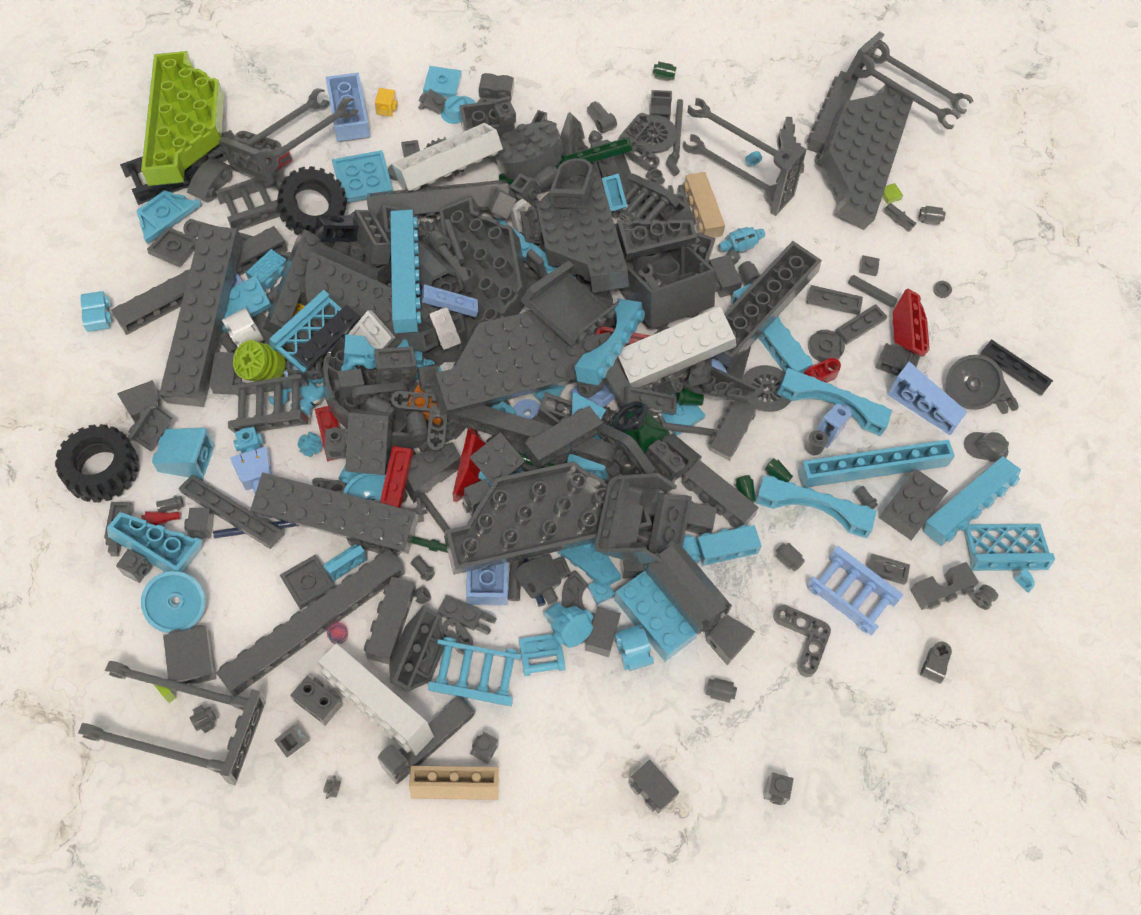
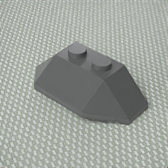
[389,606,445,692]

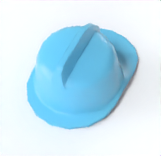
[441,95,476,124]

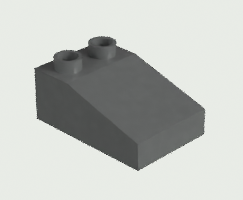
[617,233,716,329]

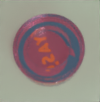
[327,622,348,644]

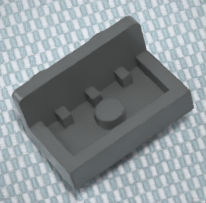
[127,406,174,451]

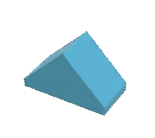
[602,174,628,212]

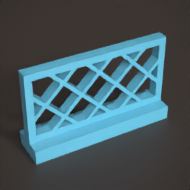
[269,290,357,374]
[964,524,1055,571]

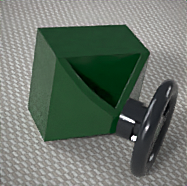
[614,401,669,454]

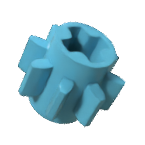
[297,432,322,457]

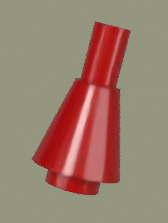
[141,511,180,526]

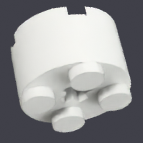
[222,308,264,347]

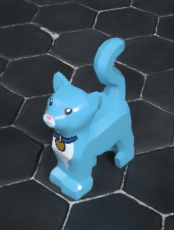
[269,366,325,418]

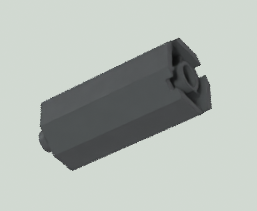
[415,241,464,294]
[646,541,732,635]

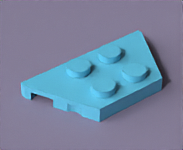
[136,190,201,244]

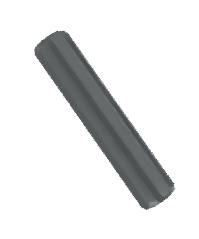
[848,275,898,307]

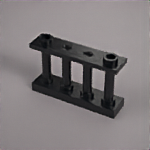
[120,156,199,205]

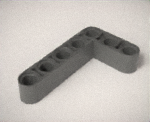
[378,697,476,784]

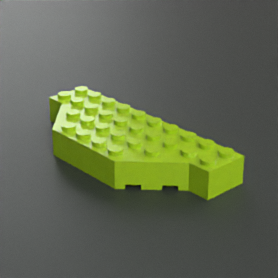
[141,51,224,186]

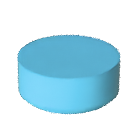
[745,151,763,167]

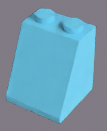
[152,428,215,480]

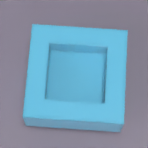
[588,582,615,605]

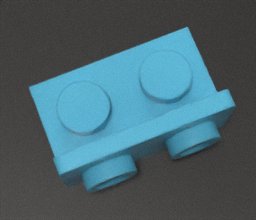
[322,544,367,582]

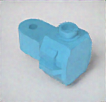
[543,602,594,648]

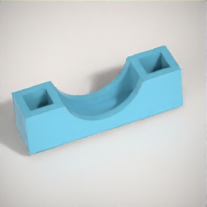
[343,335,422,366]

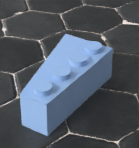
[887,362,967,435]

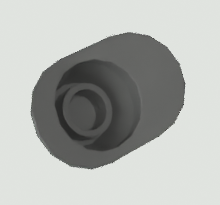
[964,432,1009,462]

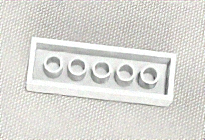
[392,123,503,191]
[618,306,736,388]
[318,643,434,756]

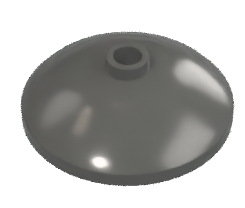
[946,355,1004,410]

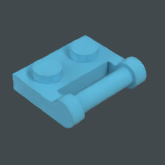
[519,634,565,677]

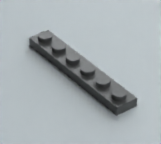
[178,475,284,549]

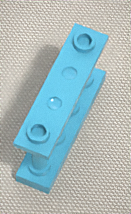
[428,637,521,707]

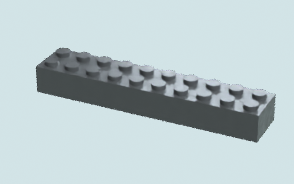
[159,225,243,407]

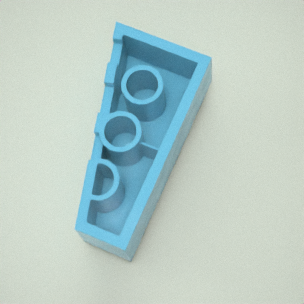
[107,512,202,572]

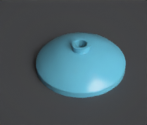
[343,473,386,502]
[141,571,206,633]

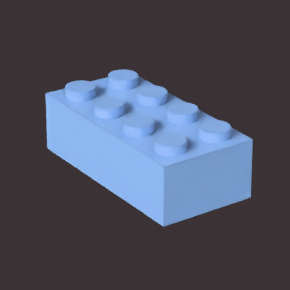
[326,72,370,141]
[466,563,508,605]

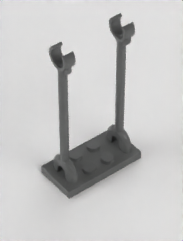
[844,31,974,129]
[218,88,359,185]
[683,98,807,216]
[78,661,266,786]

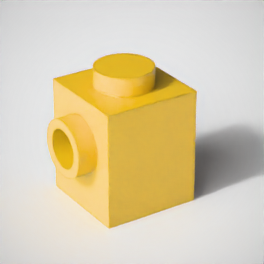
[375,88,398,117]

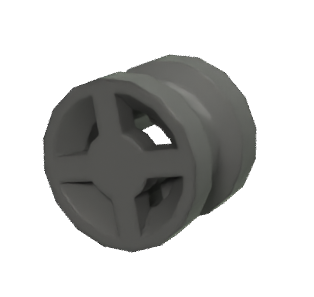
[972,584,998,610]

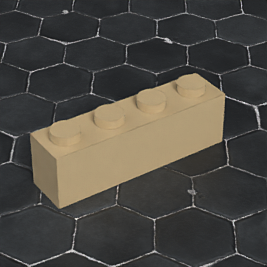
[682,172,725,238]
[409,766,499,800]

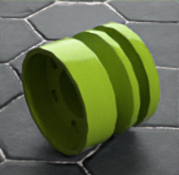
[233,340,285,382]

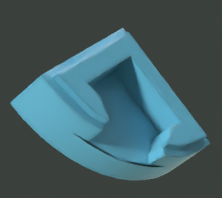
[1014,567,1035,593]

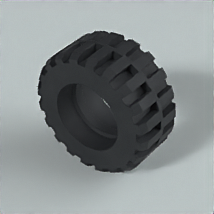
[277,166,347,235]
[55,424,139,503]

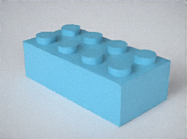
[614,569,698,662]

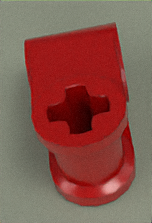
[804,358,841,383]

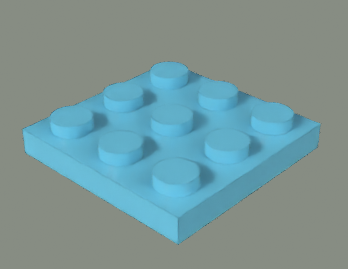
[332,150,393,203]

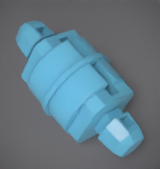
[718,227,766,253]

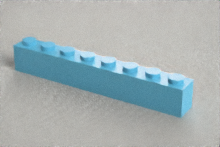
[391,210,421,333]
[798,440,955,488]

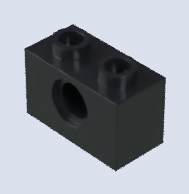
[315,215,359,242]

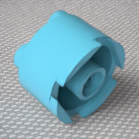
[615,624,654,671]

